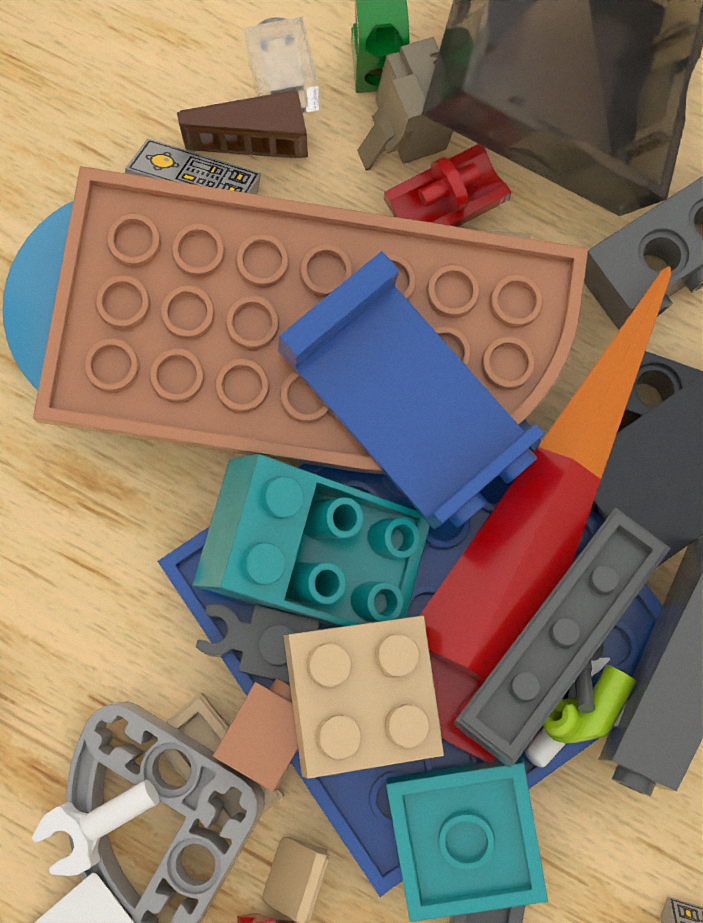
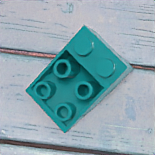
[192,454,430,627]

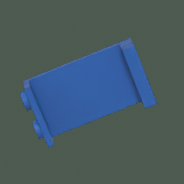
[278,251,545,530]

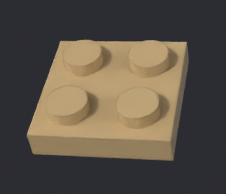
[283,616,444,779]

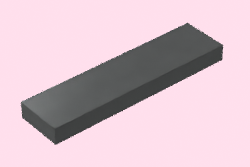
[453,507,671,768]

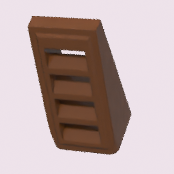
[177,90,308,158]

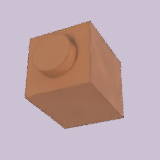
[213,678,298,792]

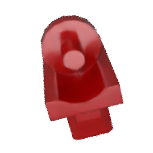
[384,142,512,227]

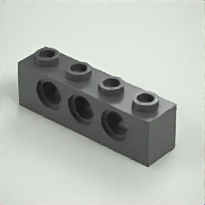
[584,176,703,330]

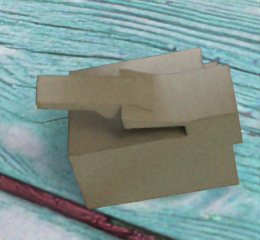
[357,37,464,171]

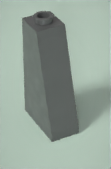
[598,536,703,797]

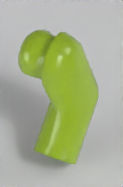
[542,665,637,744]

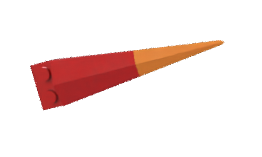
[419,266,671,763]

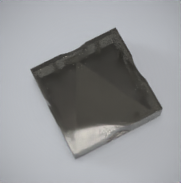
[422,0,703,216]

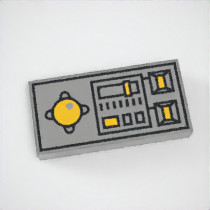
[125,138,261,194]

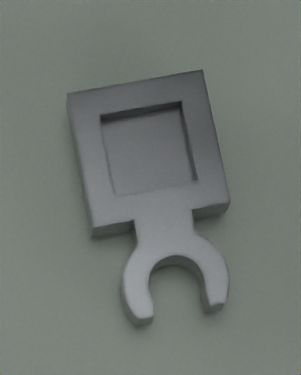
[196,604,320,684]

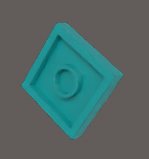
[386,757,548,922]

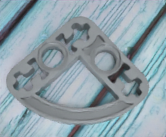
[66,701,265,923]

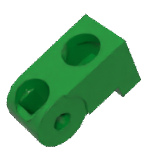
[351,0,410,93]

